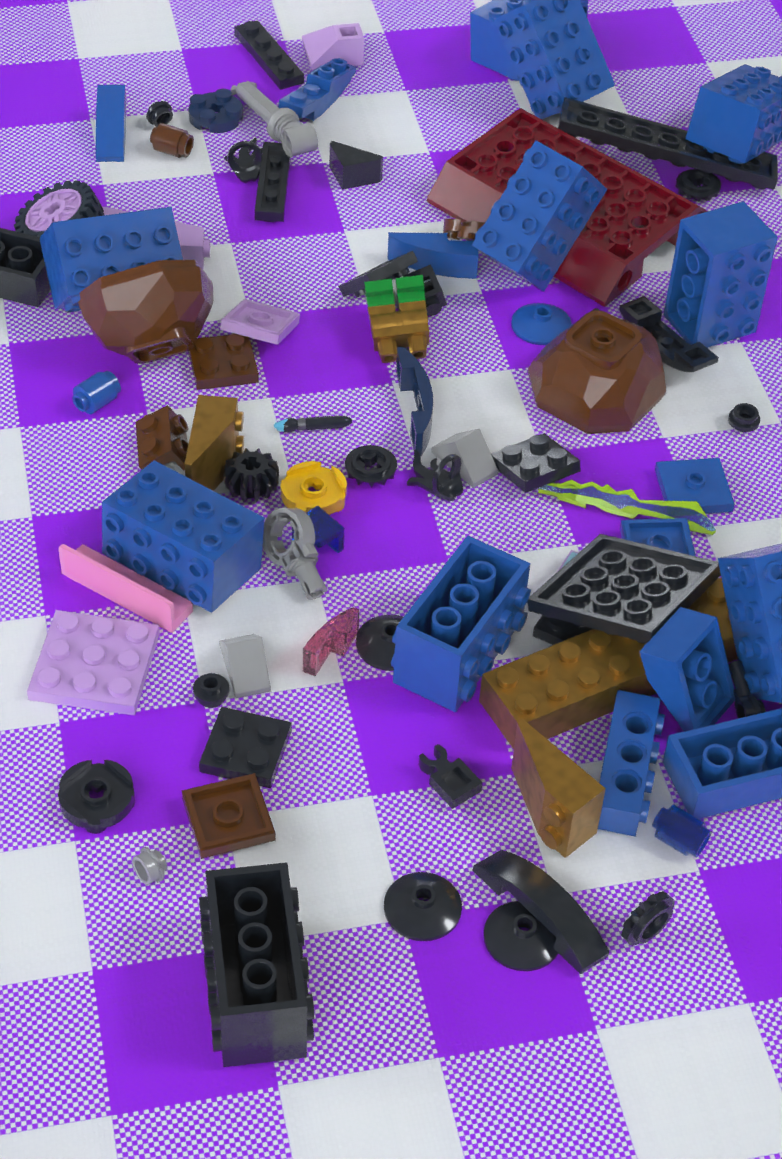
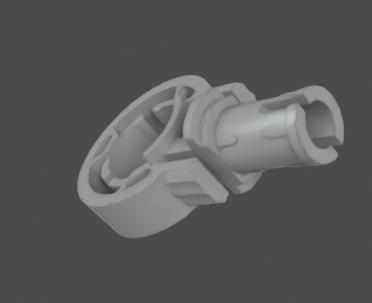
[263,508,327,600]

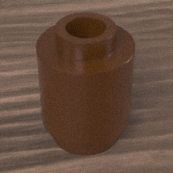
[150,123,194,158]

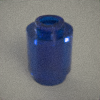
[652,804,712,858]

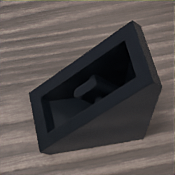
[329,141,383,190]

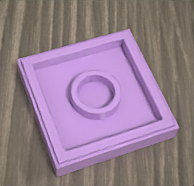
[220,299,300,345]

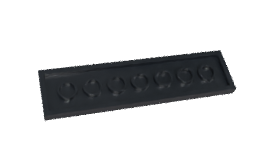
[558,97,778,190]

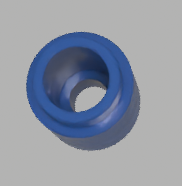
[72,371,121,414]

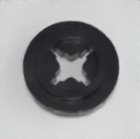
[675,169,721,202]
[345,445,397,487]
[621,891,675,946]

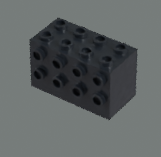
[199,862,314,1067]

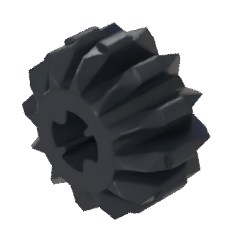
[223,448,279,502]

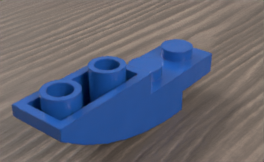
[278,58,356,121]

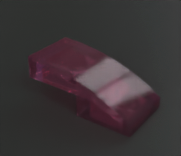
[303,607,360,676]

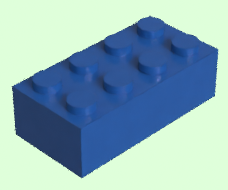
[662,708,782,821]

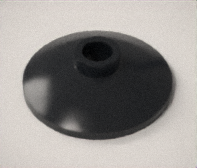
[356,615,403,671]
[384,872,462,941]
[484,901,559,971]

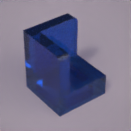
[292,506,345,553]

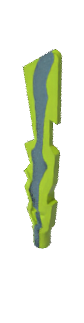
[538,480,716,535]

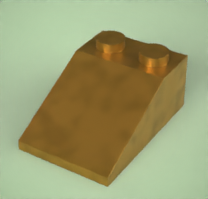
[185,395,244,491]
[511,719,606,858]

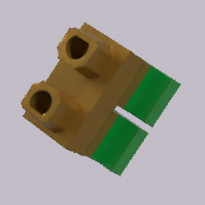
[364,275,429,363]

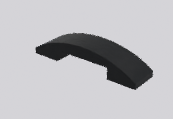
[619,296,719,372]
[472,850,609,974]

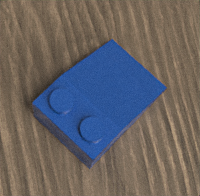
[640,607,735,732]

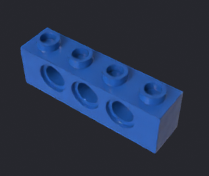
[598,690,665,837]

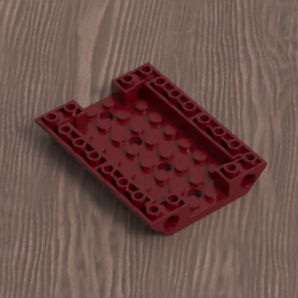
[427,108,708,307]

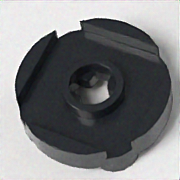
[58,760,135,834]

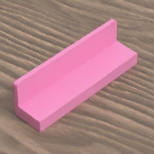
[58,544,193,633]

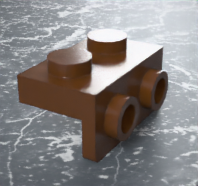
[136,405,189,471]

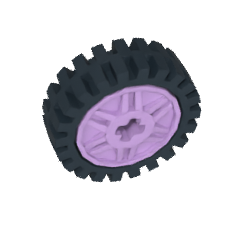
[14,180,104,237]

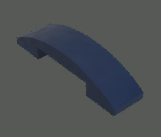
[396,347,433,456]

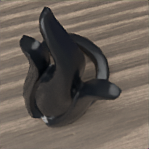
[224,138,263,183]
[407,450,463,501]

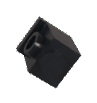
[403,264,447,316]

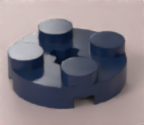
[188,88,243,133]

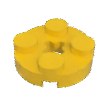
[280,461,347,519]

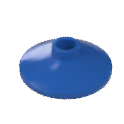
[511,303,572,345]

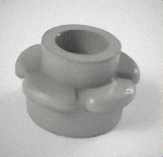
[132,847,167,885]

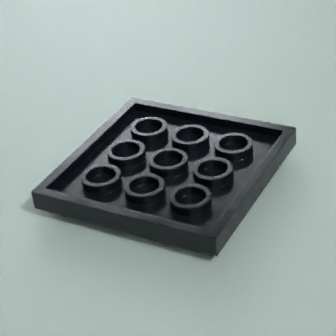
[527,534,721,643]

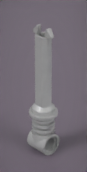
[231,81,318,157]

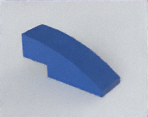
[96,85,127,162]
[387,232,479,279]

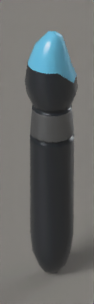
[274,415,352,433]

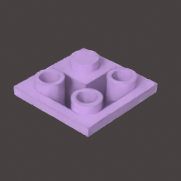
[302,23,364,70]

